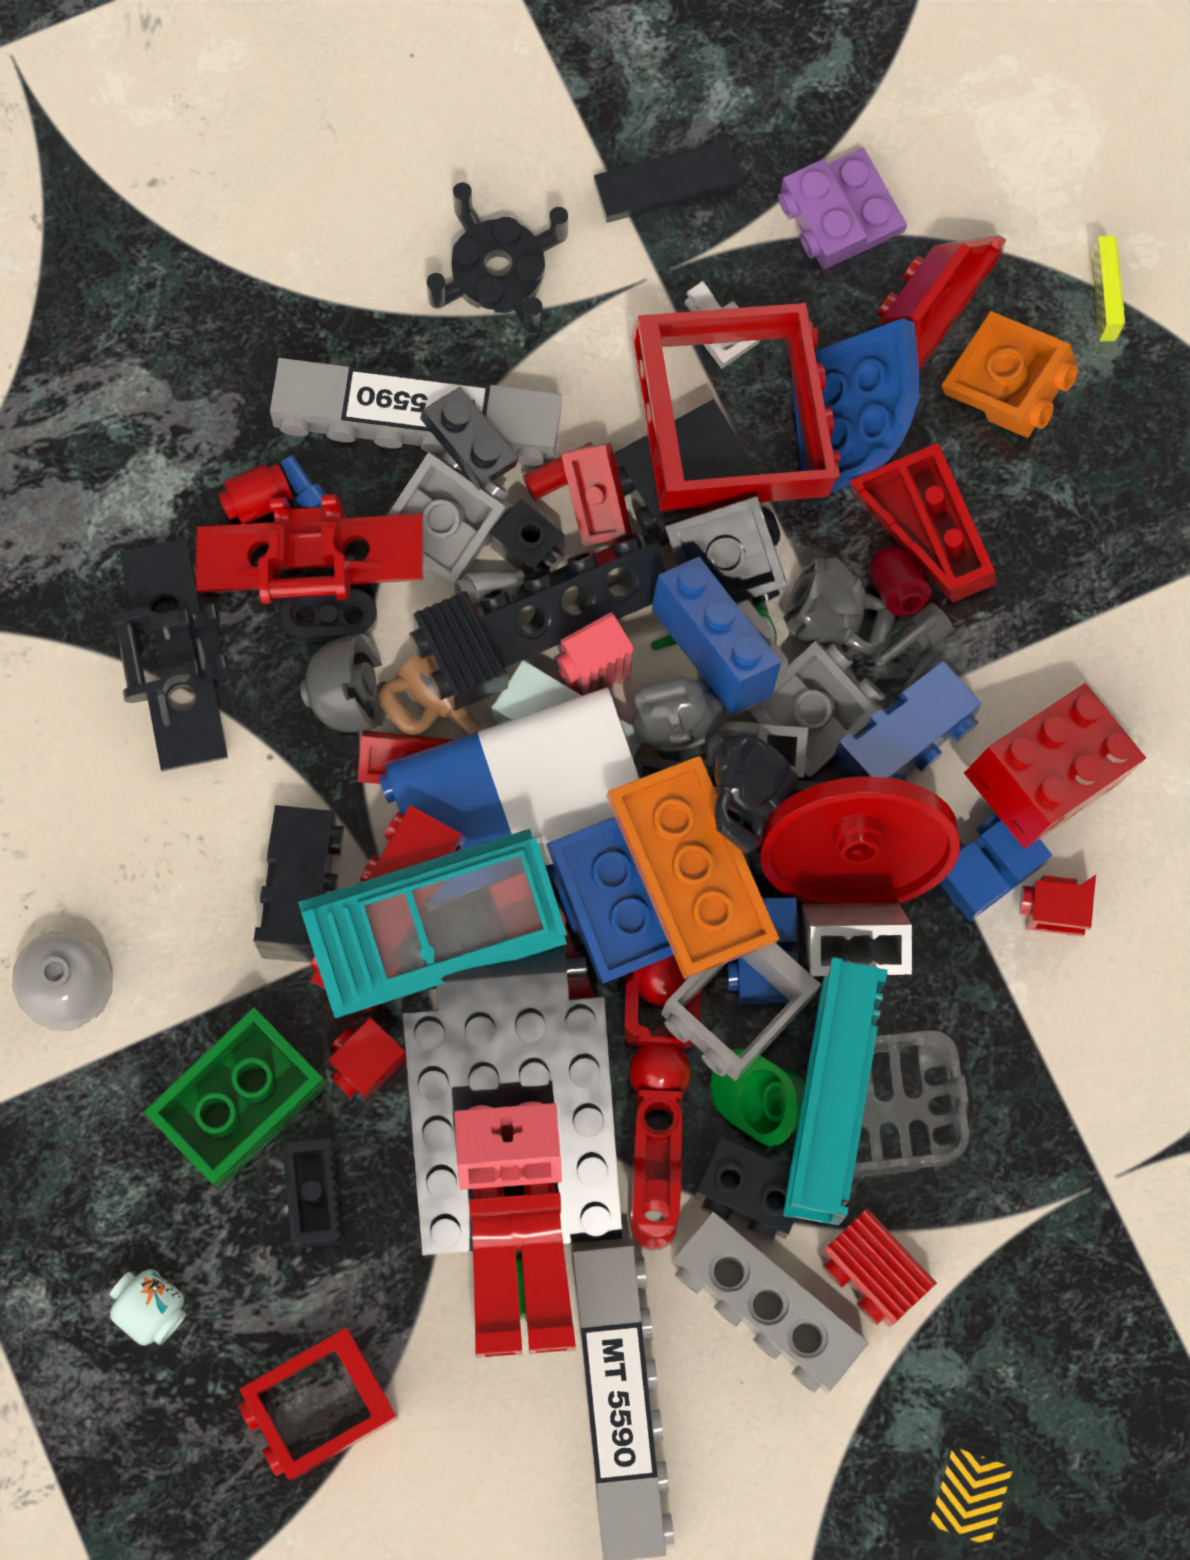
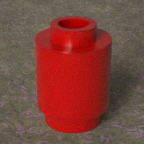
[218,463,293,524]

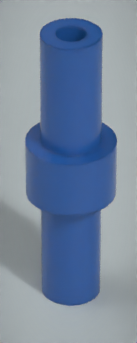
[278,455,326,509]

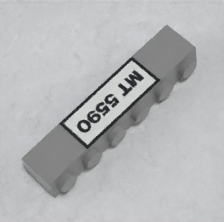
[270,358,562,466]
[573,1246,674,1560]

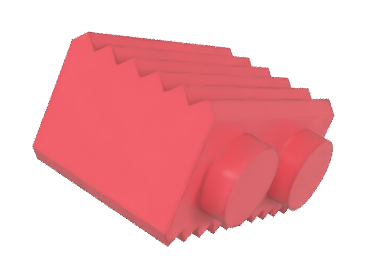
[557,612,634,696]

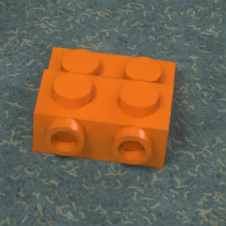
[941,311,1078,438]

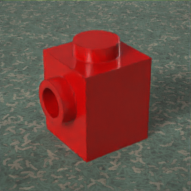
[328,1018,406,1101]

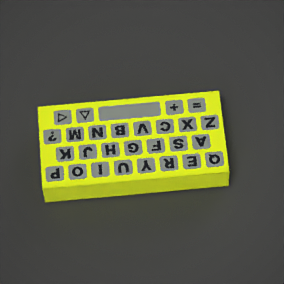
[1091,236,1125,342]

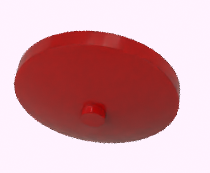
[760,776,960,904]

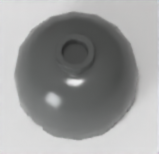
[301,634,387,732]

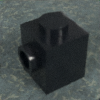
[490,499,566,576]

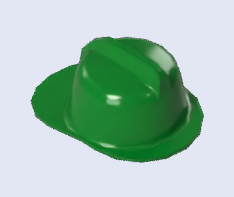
[710,1048,805,1146]

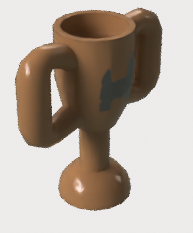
[378,654,493,736]

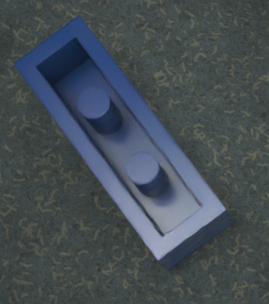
[652,557,781,715]

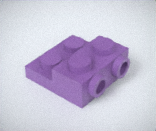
[778,147,907,270]

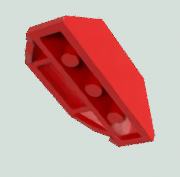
[877,235,1006,372]

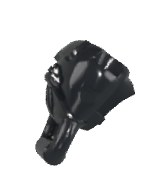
[713,733,801,853]

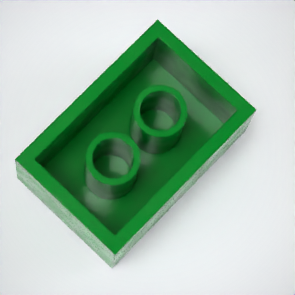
[144,1008,327,1191]

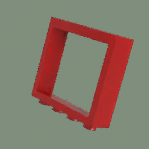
[631,303,841,511]

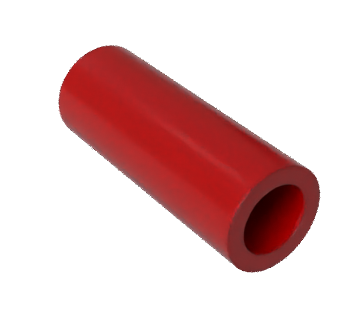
[522,442,593,501]

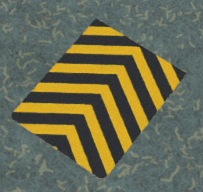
[929,1448,1012,1546]

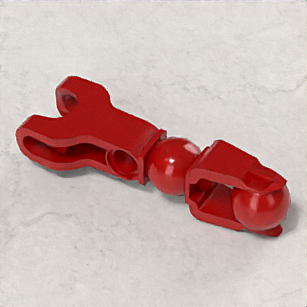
[623,955,702,1251]

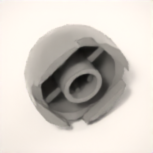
[12,932,113,1031]

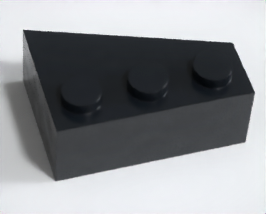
[253,805,344,963]

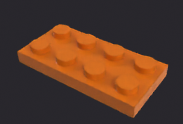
[606,756,779,979]

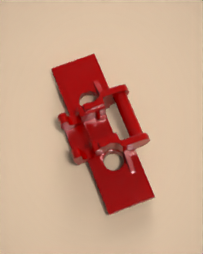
[196,494,423,604]

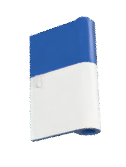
[379,687,639,904]

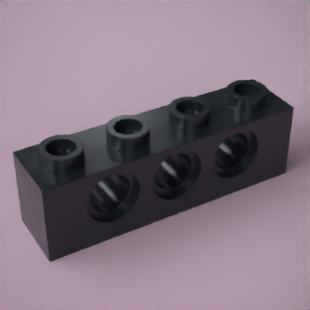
[474,532,666,668]

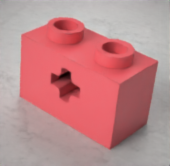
[454,1101,562,1190]

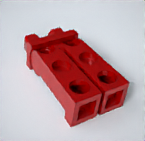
[469,1183,576,1358]

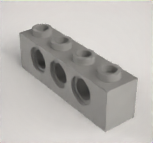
[673,1212,869,1393]

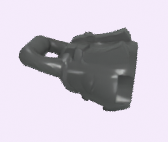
[783,557,895,655]
[632,676,726,752]

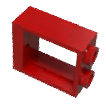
[237,1327,398,1481]

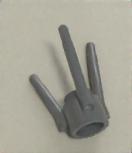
[844,602,953,700]

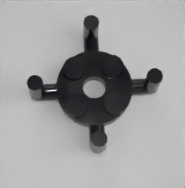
[426,182,568,333]

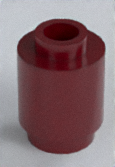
[870,546,931,616]

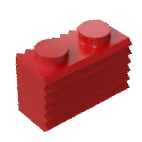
[821,1209,937,1327]

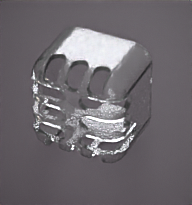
[853,1030,969,1179]

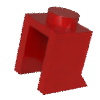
[1019,874,1096,937]

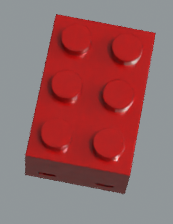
[964,682,1146,850]

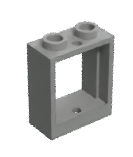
[661,943,821,1081]

